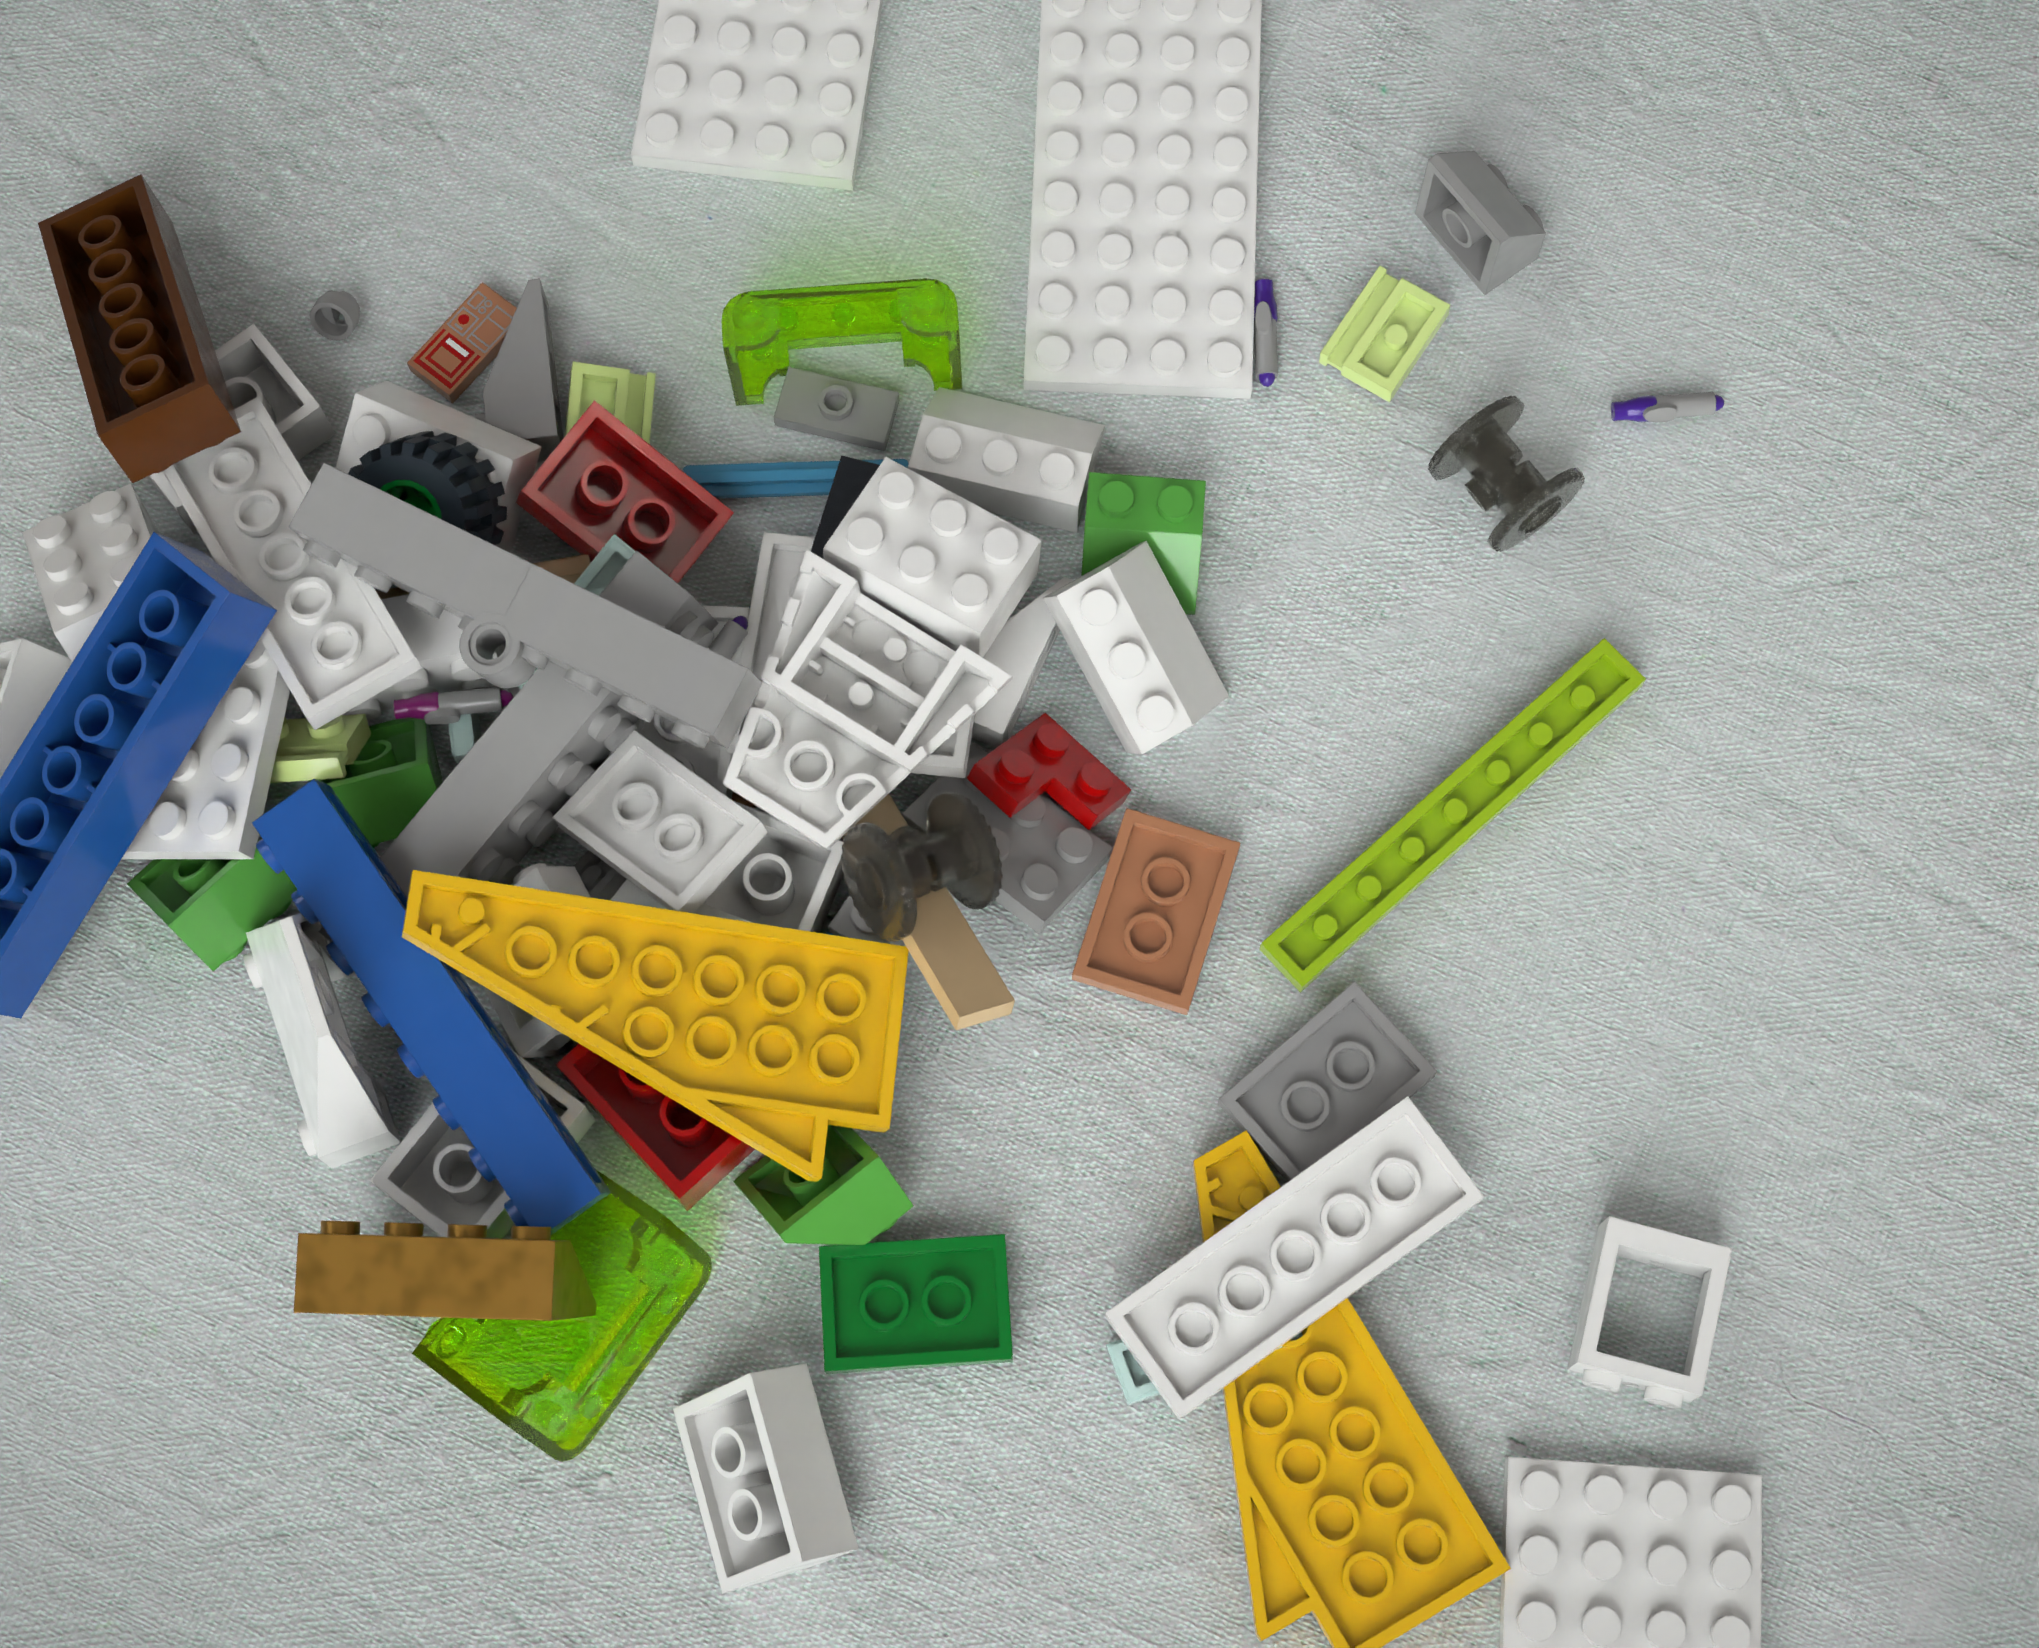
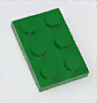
[819,1234,1013,1374]

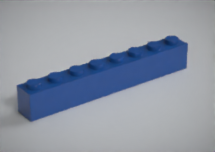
[252,779,611,1235]

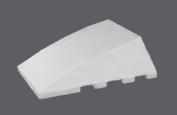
[723,549,1013,850]

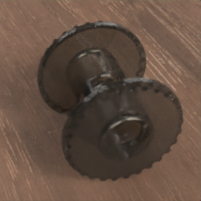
[1428,395,1585,552]
[841,792,1003,941]

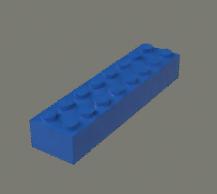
[0,532,277,1019]

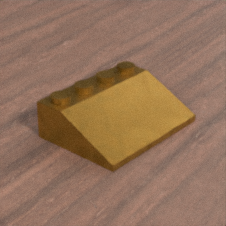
[294,1220,596,1321]

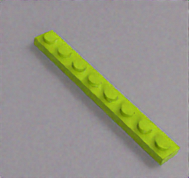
[1259,638,1646,993]

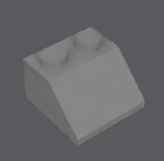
[1415,151,1546,295]

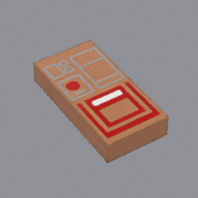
[407,282,517,404]

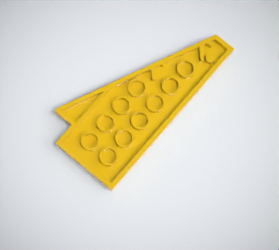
[402,870,909,1182]
[1192,1130,1511,1648]

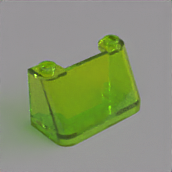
[721,278,962,406]
[412,1170,712,1462]

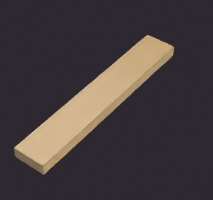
[842,794,1015,1030]

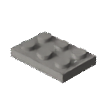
[902,743,1113,934]
[1217,981,1437,1182]

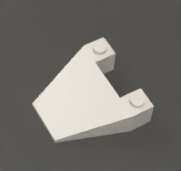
[243,913,401,1169]

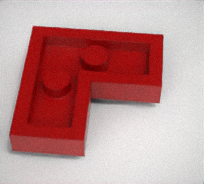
[966,712,1132,830]

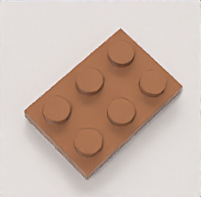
[1072,808,1241,1015]

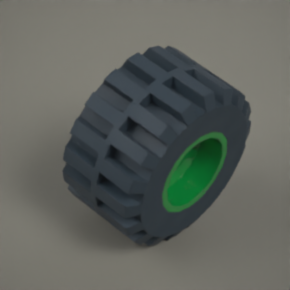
[348,431,507,591]

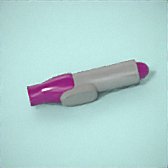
[393,687,514,724]

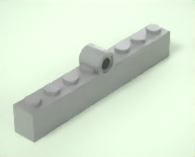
[289,463,762,749]

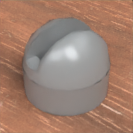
[310,290,360,341]

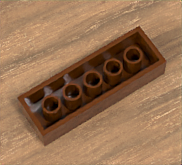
[38,174,241,483]

